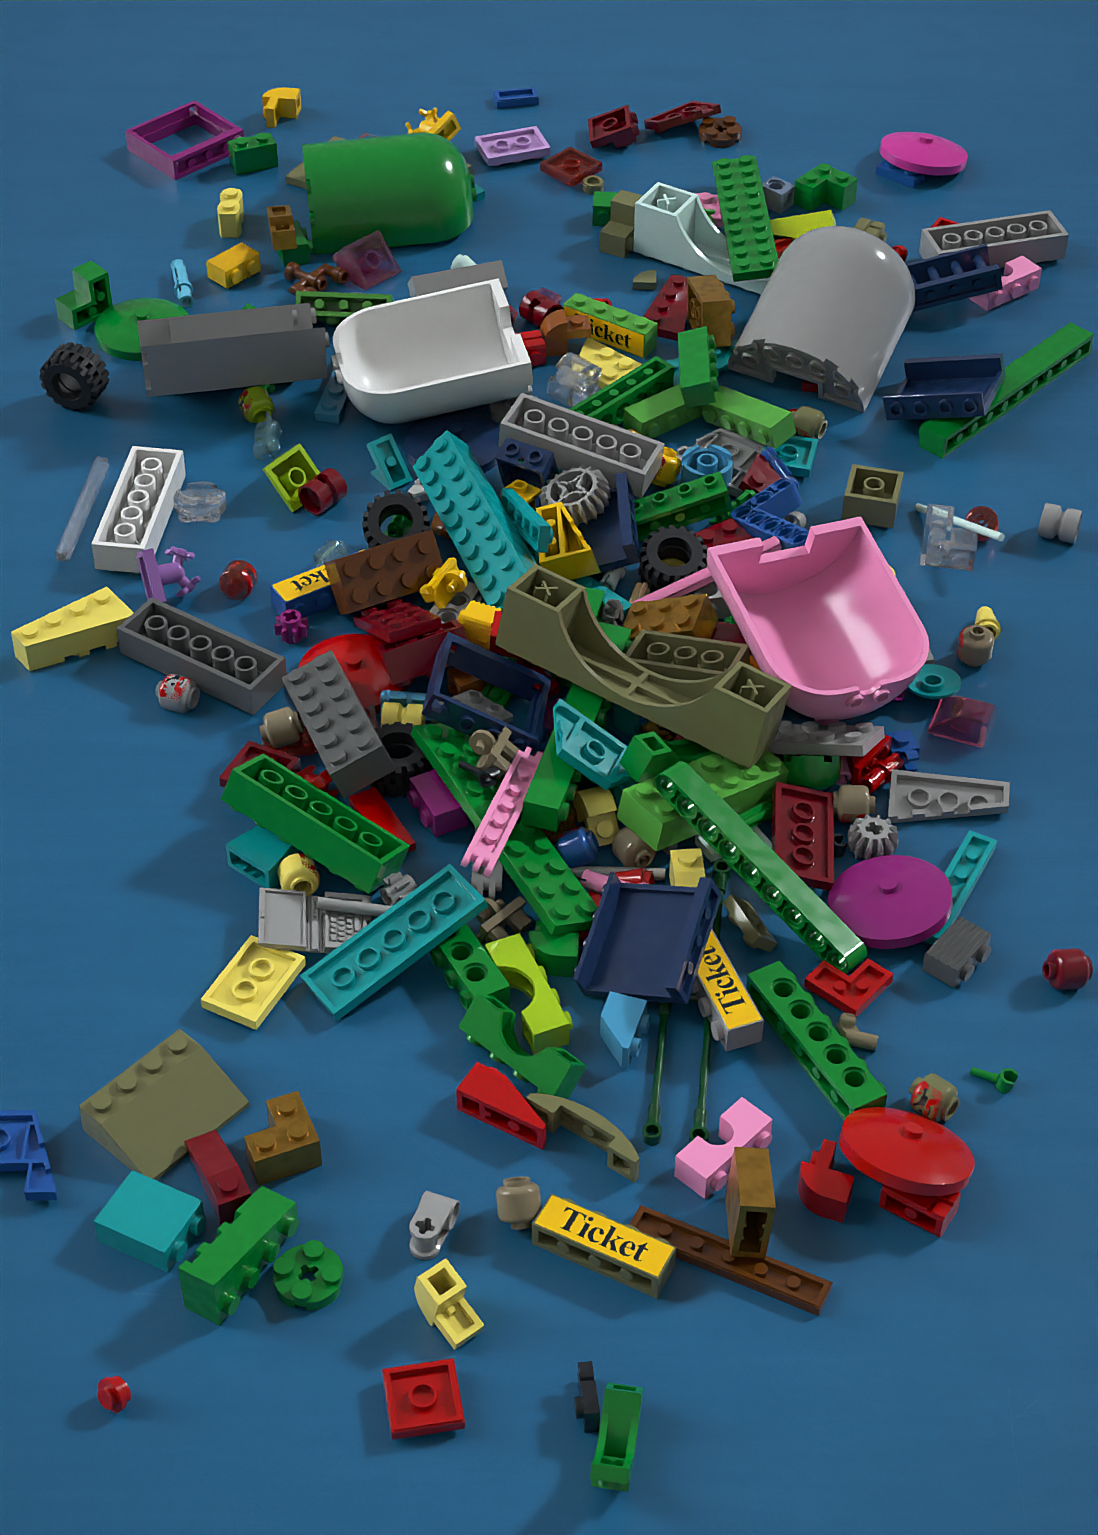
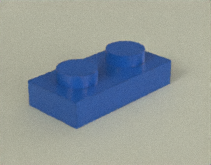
[876,160,925,188]

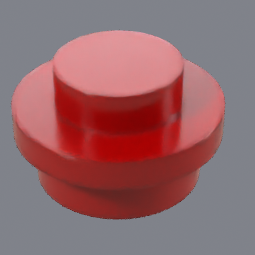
[97,1376,131,1413]

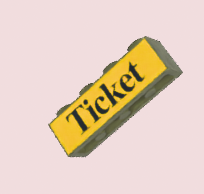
[532,1193,677,1299]

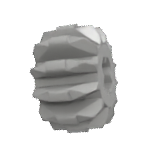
[847,814,899,860]

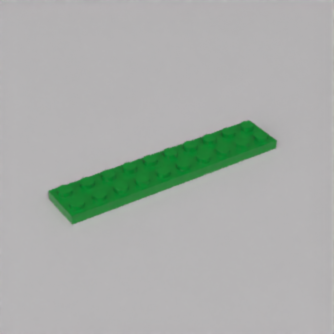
[712,155,779,282]
[410,723,598,935]

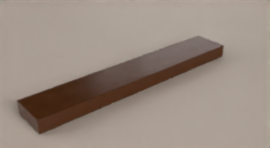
[629,1205,833,1316]

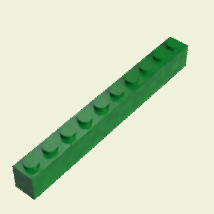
[918,322,1094,459]
[521,622,634,832]

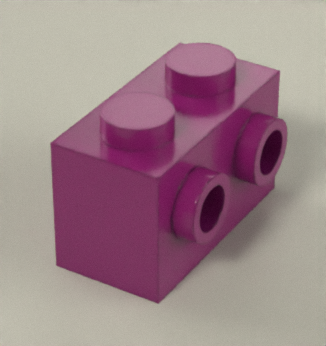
[407,770,468,837]

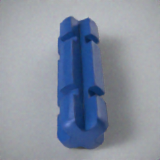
[761,447,799,488]

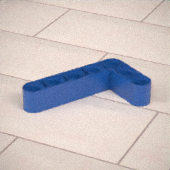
[730,477,809,550]

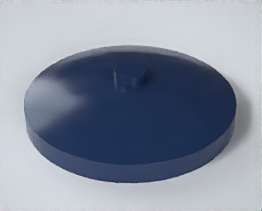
[404,410,501,473]

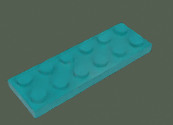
[300,864,489,1021]

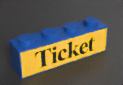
[270,548,366,618]

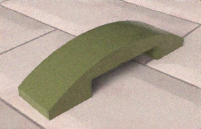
[526,1093,640,1183]

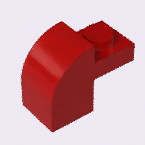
[798,1139,855,1223]

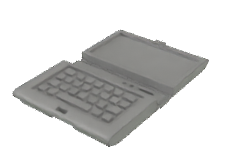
[258,888,372,953]

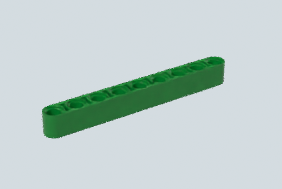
[655,761,867,974]

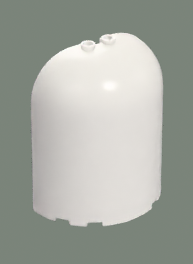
[331,278,533,424]

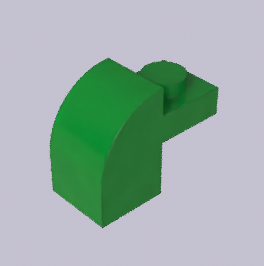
[529,920,579,977]

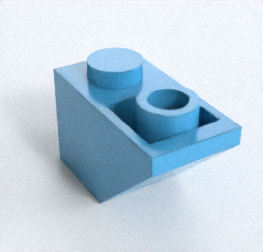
[600,991,651,1069]

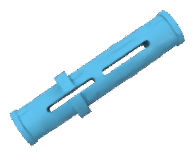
[170,259,194,309]

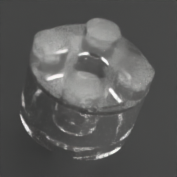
[547,352,602,408]

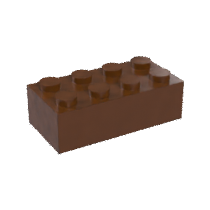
[324,529,443,615]

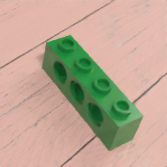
[429,924,510,1010]

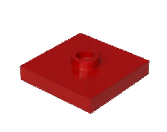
[382,1358,465,1440]

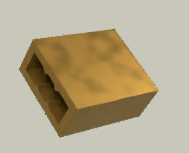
[725,1147,776,1258]

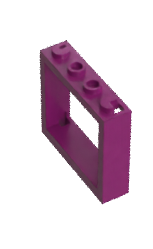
[125,100,244,181]

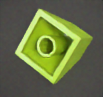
[262,443,320,512]

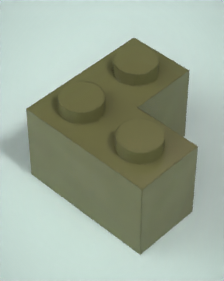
[600,190,642,258]

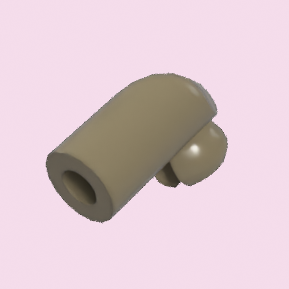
[837,1013,879,1051]

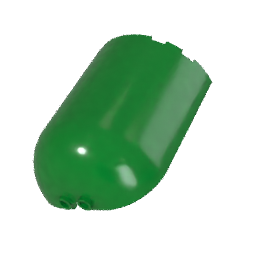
[302,133,477,255]

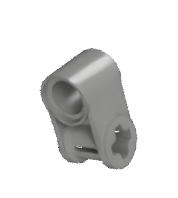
[409,1190,460,1260]

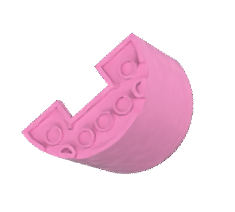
[707,516,929,720]

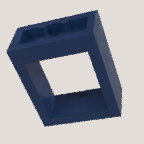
[495,437,559,490]

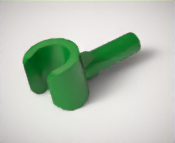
[970,1067,1018,1094]

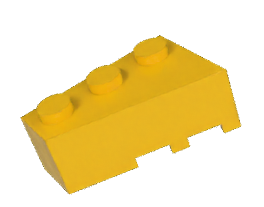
[536,502,601,580]

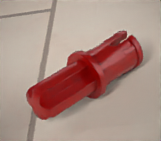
[858,753,904,794]

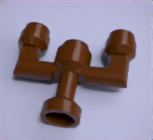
[284,262,349,295]

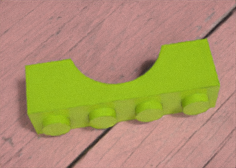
[485,933,573,1055]

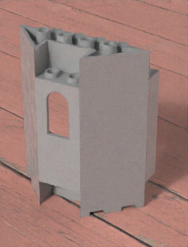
[137,303,330,397]

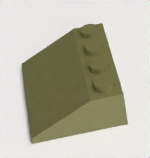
[78,1029,250,1181]

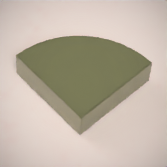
[633,270,656,290]

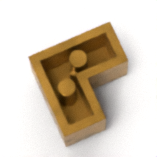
[244,1091,322,1186]

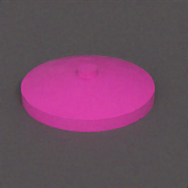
[879,132,968,176]

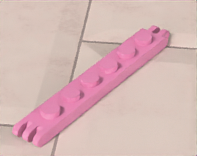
[460,746,543,878]

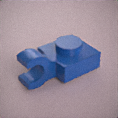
[884,729,920,772]

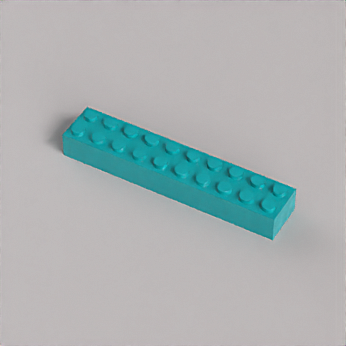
[412,430,537,611]

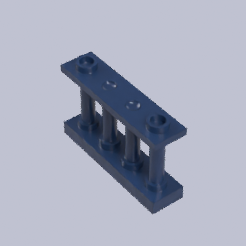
[906,244,1003,312]

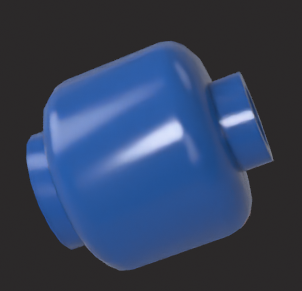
[555,827,600,868]

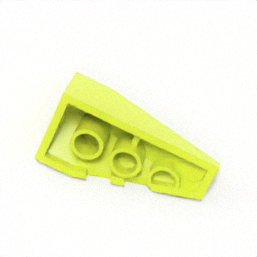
[770,210,836,242]

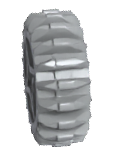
[539,465,611,528]

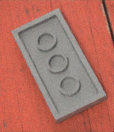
[767,721,885,756]

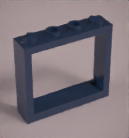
[421,632,551,756]

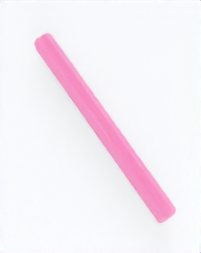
[633,536,782,603]

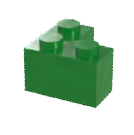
[793,163,858,212]
[55,260,113,331]

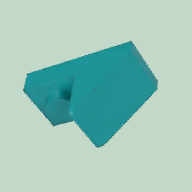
[366,433,412,490]

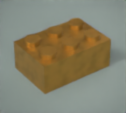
[687,275,735,347]
[622,593,718,641]

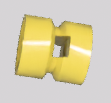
[381,702,426,728]

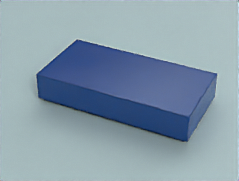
[493,87,539,109]

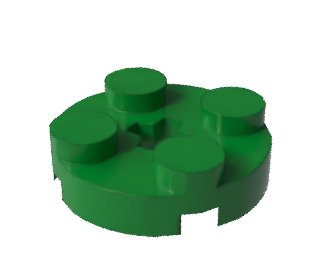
[273,1240,344,1311]

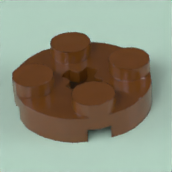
[698,116,742,148]

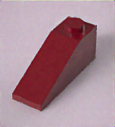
[184,1130,251,1226]

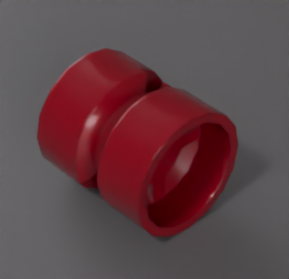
[519,290,563,328]
[298,468,348,515]

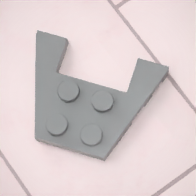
[676,428,764,497]

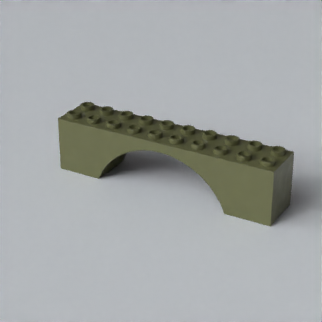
[495,564,792,769]

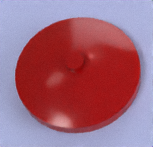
[298,634,409,716]
[839,1107,975,1196]

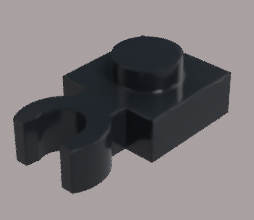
[574,1361,600,1433]

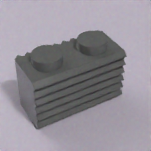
[922,916,992,988]

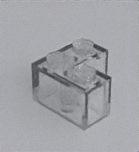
[920,504,978,571]

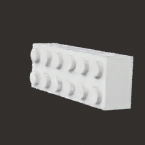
[91,446,186,573]

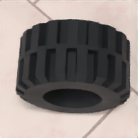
[39,342,109,411]
[362,489,430,548]
[639,525,707,597]
[369,722,435,798]

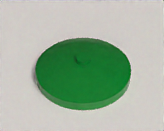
[94,298,189,361]

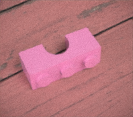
[969,256,1042,311]
[674,1097,773,1199]

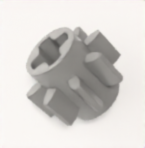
[380,872,418,906]

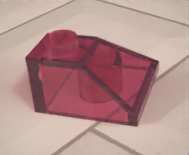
[332,230,402,291]
[928,695,998,748]

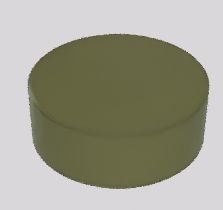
[582,176,604,195]

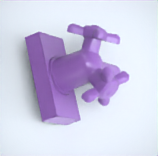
[136,546,201,603]

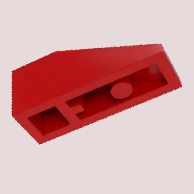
[456,1062,546,1150]

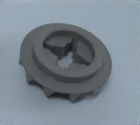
[600,599,625,627]

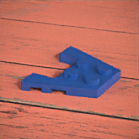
[0,1110,58,1201]

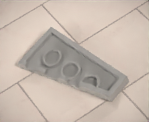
[887,769,1010,823]

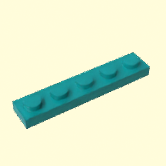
[501,488,553,553]
[923,830,997,945]

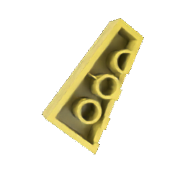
[11,587,134,671]

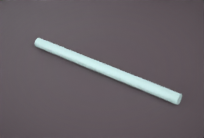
[914,503,1005,541]

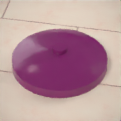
[828,855,953,949]

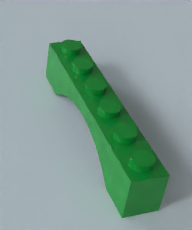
[619,731,714,783]

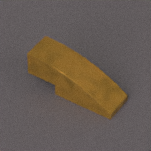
[267,205,297,251]

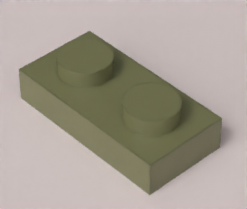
[722,894,778,952]

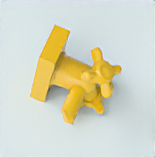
[406,108,461,141]

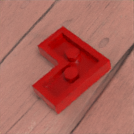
[804,959,894,1018]

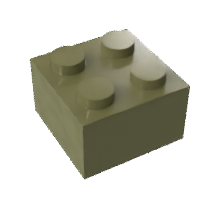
[841,464,904,528]

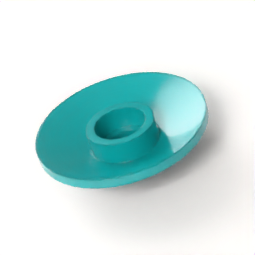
[907,664,961,699]

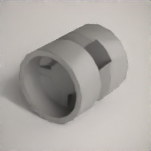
[1037,503,1083,544]

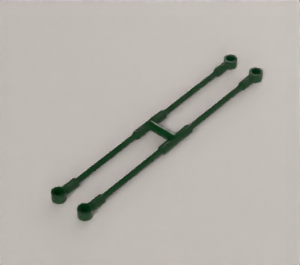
[642,859,731,1146]

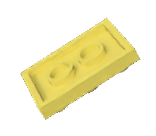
[201,935,306,1030]

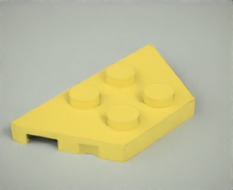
[574,337,642,389]

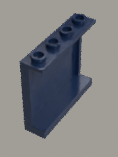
[883,354,1006,421]
[534,472,640,581]
[573,872,722,1004]

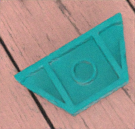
[553,699,633,790]

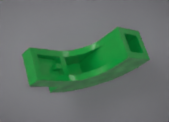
[590,1382,644,1492]

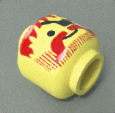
[277,853,320,896]

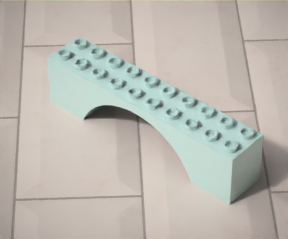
[633,182,779,294]

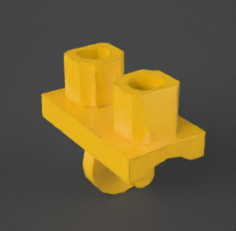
[420,557,468,609]

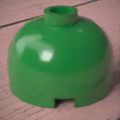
[783,754,841,791]

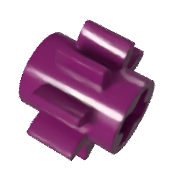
[274,609,309,644]

